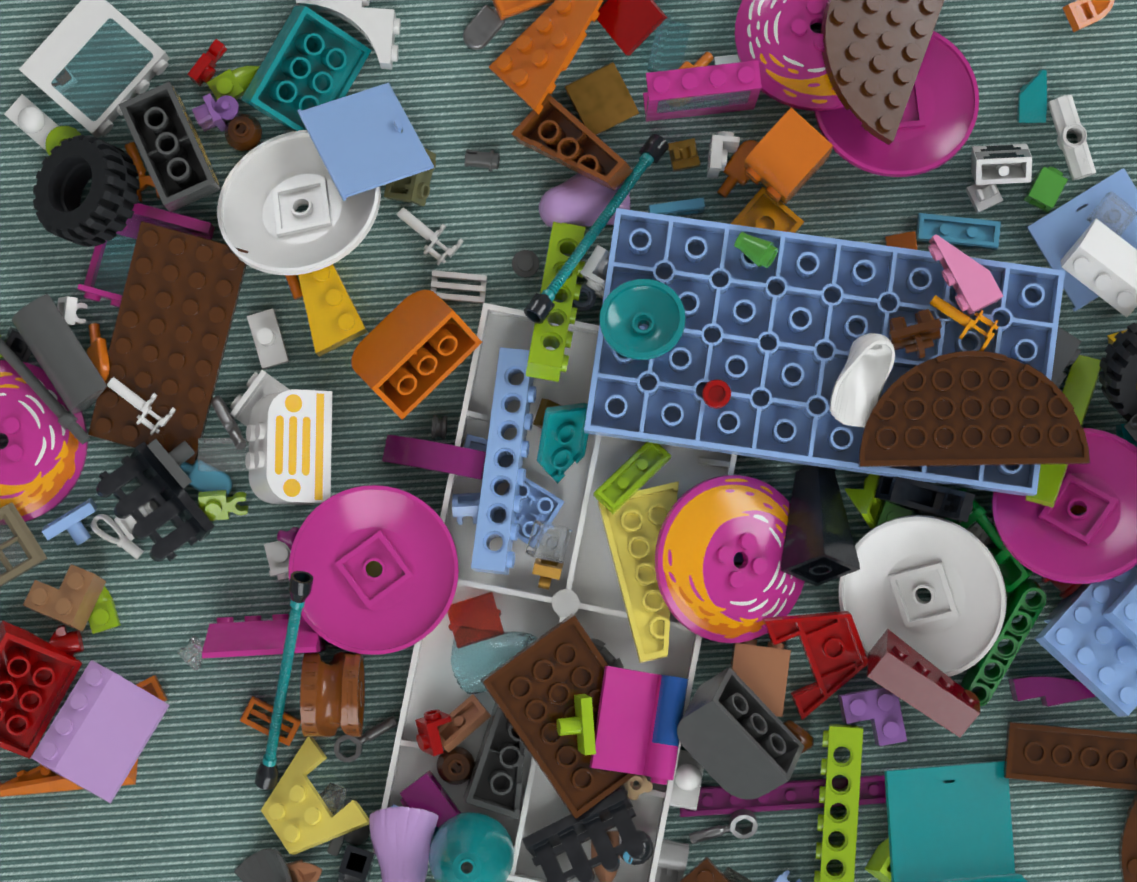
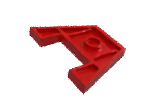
[762,611,868,720]

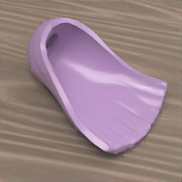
[539,173,630,228]
[369,806,439,882]

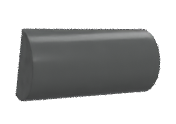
[12,294,107,414]

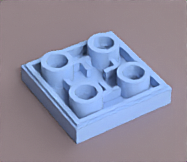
[493,478,565,549]

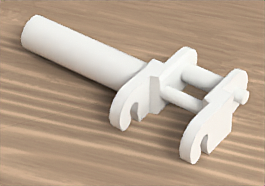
[397,207,464,266]
[107,377,176,435]

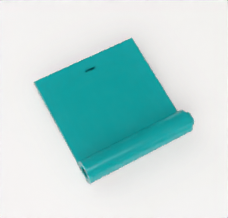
[884,761,1028,882]

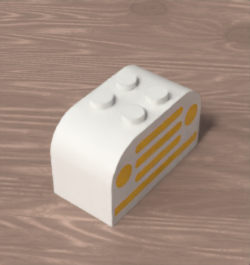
[245,389,332,505]

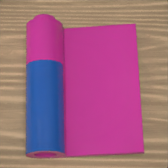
[590,666,689,785]

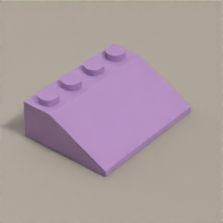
[31,660,170,804]

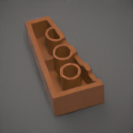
[511,93,633,191]

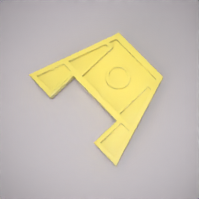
[261,737,369,855]

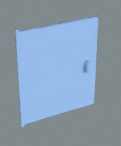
[297,82,434,201]
[1026,168,1137,312]

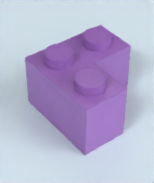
[838,687,907,746]

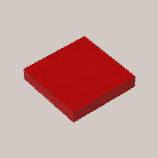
[597,0,667,56]

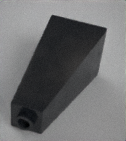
[781,465,860,586]

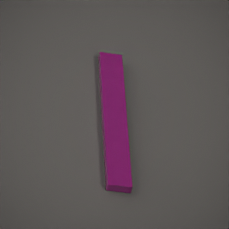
[680,774,886,817]

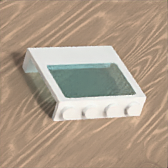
[19,0,170,138]

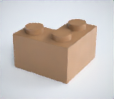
[23,564,106,632]

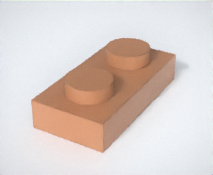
[438,694,491,753]

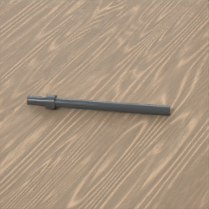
[0,337,90,444]

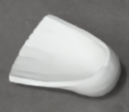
[830,333,895,428]

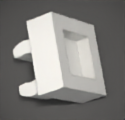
[965,184,1003,213]
[57,296,88,326]

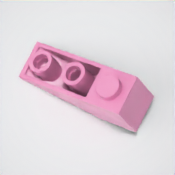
[928,234,1003,316]

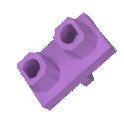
[192,94,239,132]

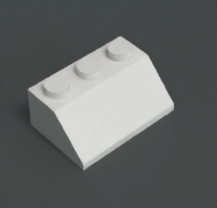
[1060,218,1137,317]

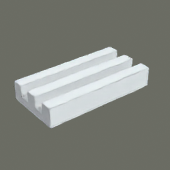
[431,270,487,304]

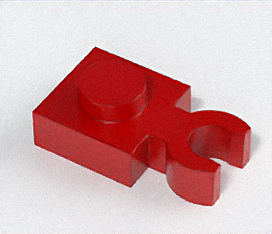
[187,39,227,86]

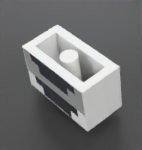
[971,144,1032,185]

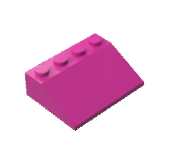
[202,614,325,658]

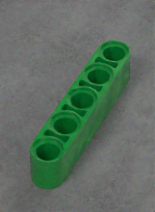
[961,579,1047,707]

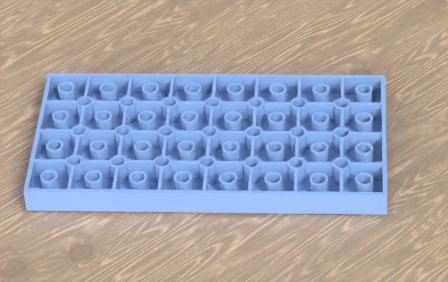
[584,208,1065,496]

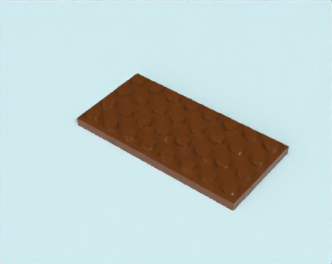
[88,221,249,464]

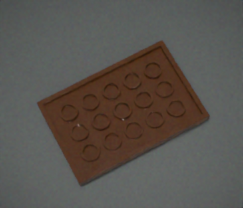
[480,614,636,819]

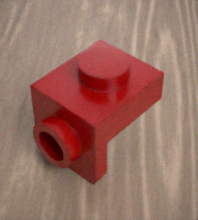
[415,709,452,756]

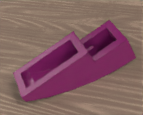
[1008,676,1096,707]

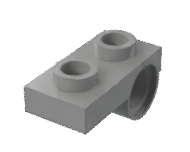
[655,839,689,882]

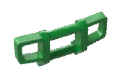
[945,488,1033,592]

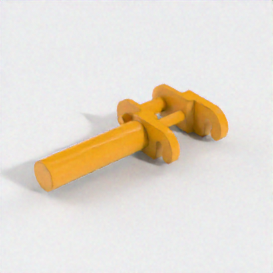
[929,295,999,351]

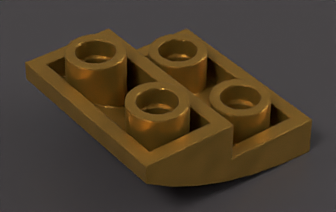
[564,62,639,135]

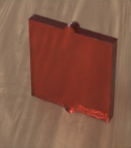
[447,592,505,649]

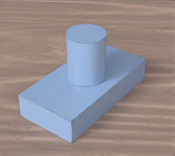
[42,498,97,545]

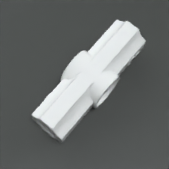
[1048,95,1096,181]

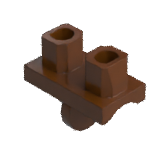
[889,309,942,359]

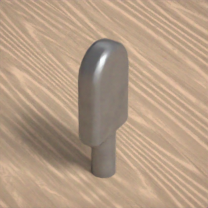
[463,5,505,50]
[211,396,247,450]

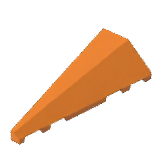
[0,759,138,797]

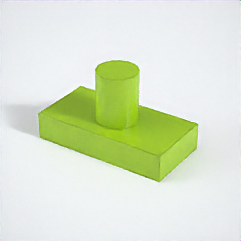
[557,694,596,755]

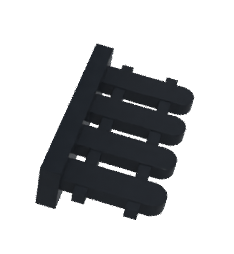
[96,442,215,562]
[522,788,648,882]

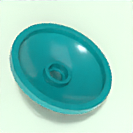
[600,279,686,360]

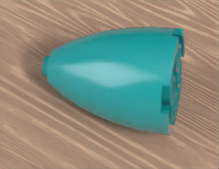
[429,812,514,882]

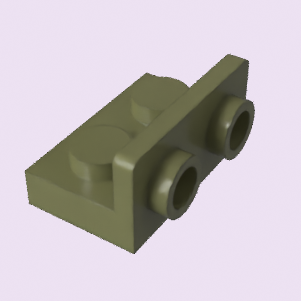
[384,148,436,206]

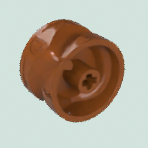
[300,652,365,737]

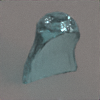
[451,626,538,694]

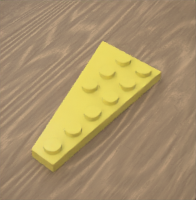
[597,481,679,663]

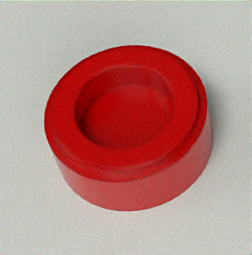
[702,379,731,409]

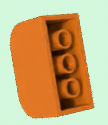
[744,107,833,204]
[351,290,482,420]

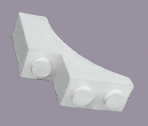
[296,0,401,70]

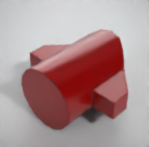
[48,624,84,658]

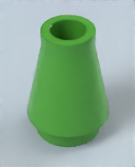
[734,232,778,268]

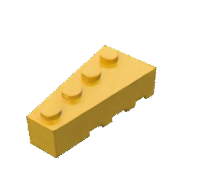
[298,264,368,357]

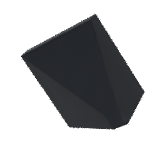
[4,326,32,363]

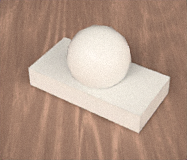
[4,94,59,150]
[669,750,704,810]

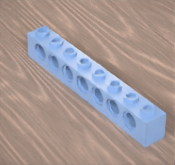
[471,347,536,575]

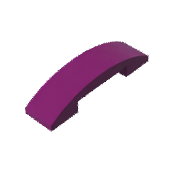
[382,434,486,480]

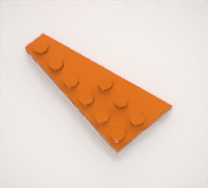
[489,0,604,115]

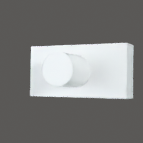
[247,308,290,370]

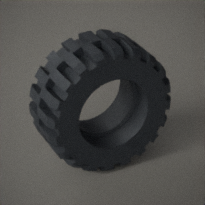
[33,135,140,247]
[1099,322,1137,422]

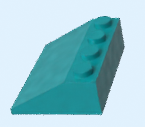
[241,6,372,131]

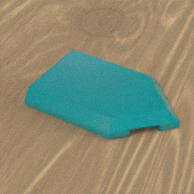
[537,403,589,484]

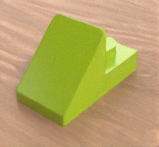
[844,474,884,529]

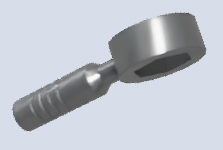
[334,716,398,762]
[689,809,758,844]

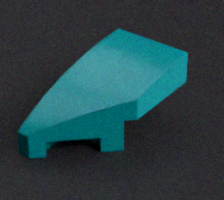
[1017,69,1047,123]

